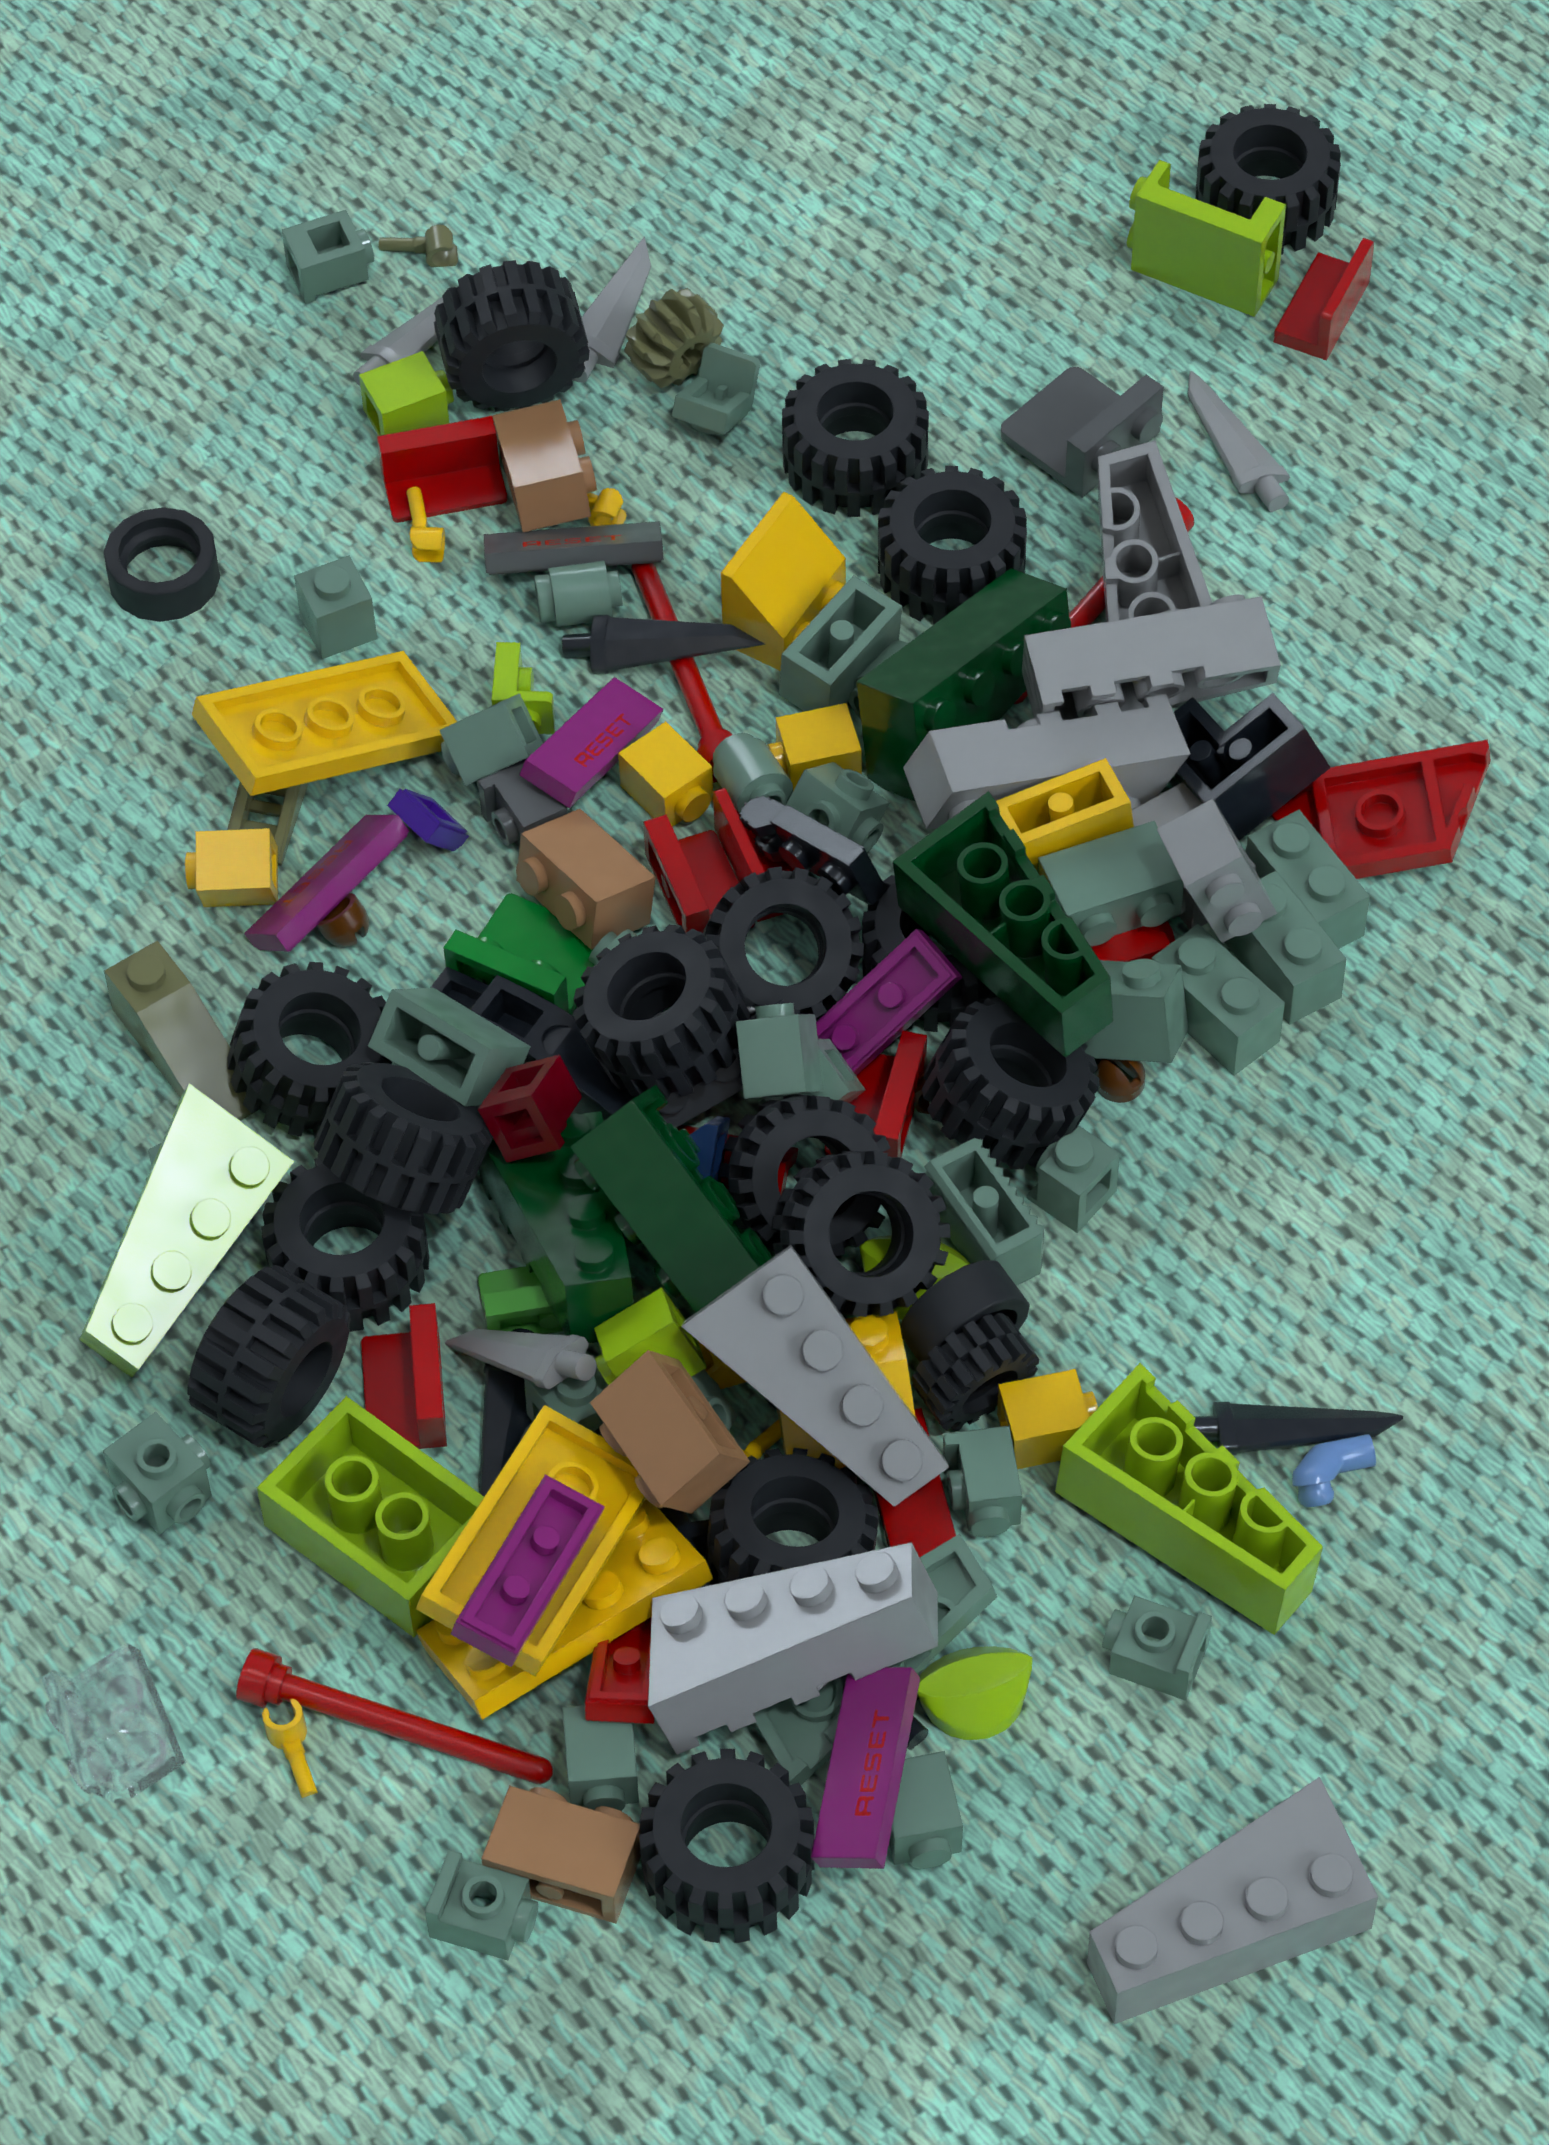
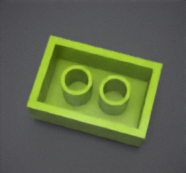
[257,1396,484,1638]

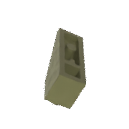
[104,940,260,1121]

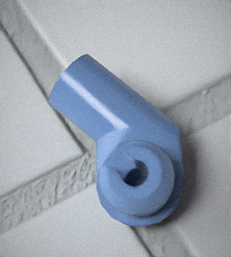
[1292,1434,1376,1507]

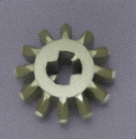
[624,288,724,388]

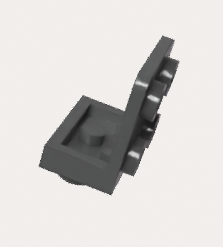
[1001,367,1164,498]

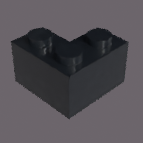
[1174,693,1331,841]

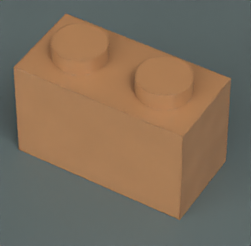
[492,399,597,533]
[516,809,656,950]
[590,1350,750,1514]
[481,1785,641,1924]

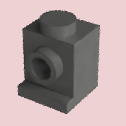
[478,758,568,849]

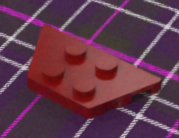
[1271,739,1491,879]

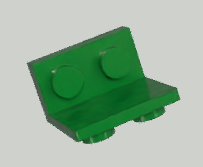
[443,893,594,1015]

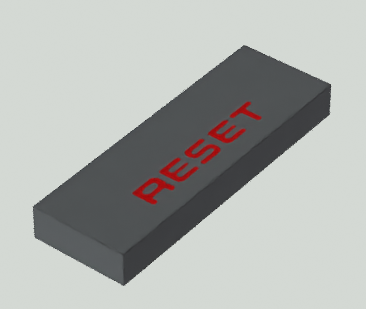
[484,521,664,575]

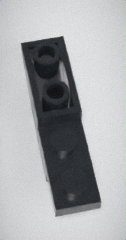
[430,967,633,1121]

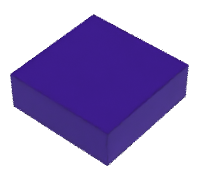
[387,789,469,851]

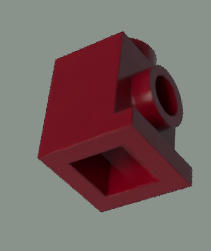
[478,1054,582,1162]

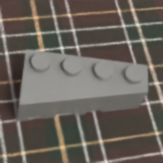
[1097,440,1212,622]
[1022,594,1281,721]
[903,694,1190,829]
[681,1245,949,1507]
[648,1543,938,1755]
[1087,1777,1378,2024]

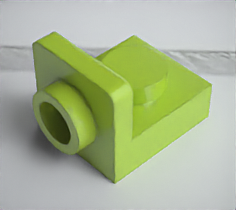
[491,642,556,734]

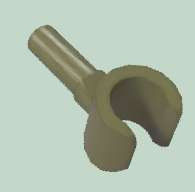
[379,224,458,267]

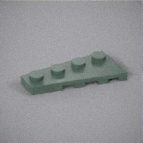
[755,1534,997,1785]

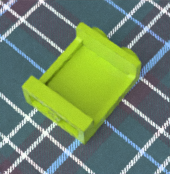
[1127,160,1286,317]

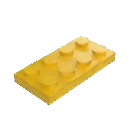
[192,651,457,796]
[416,1405,646,1677]
[416,1499,713,1720]

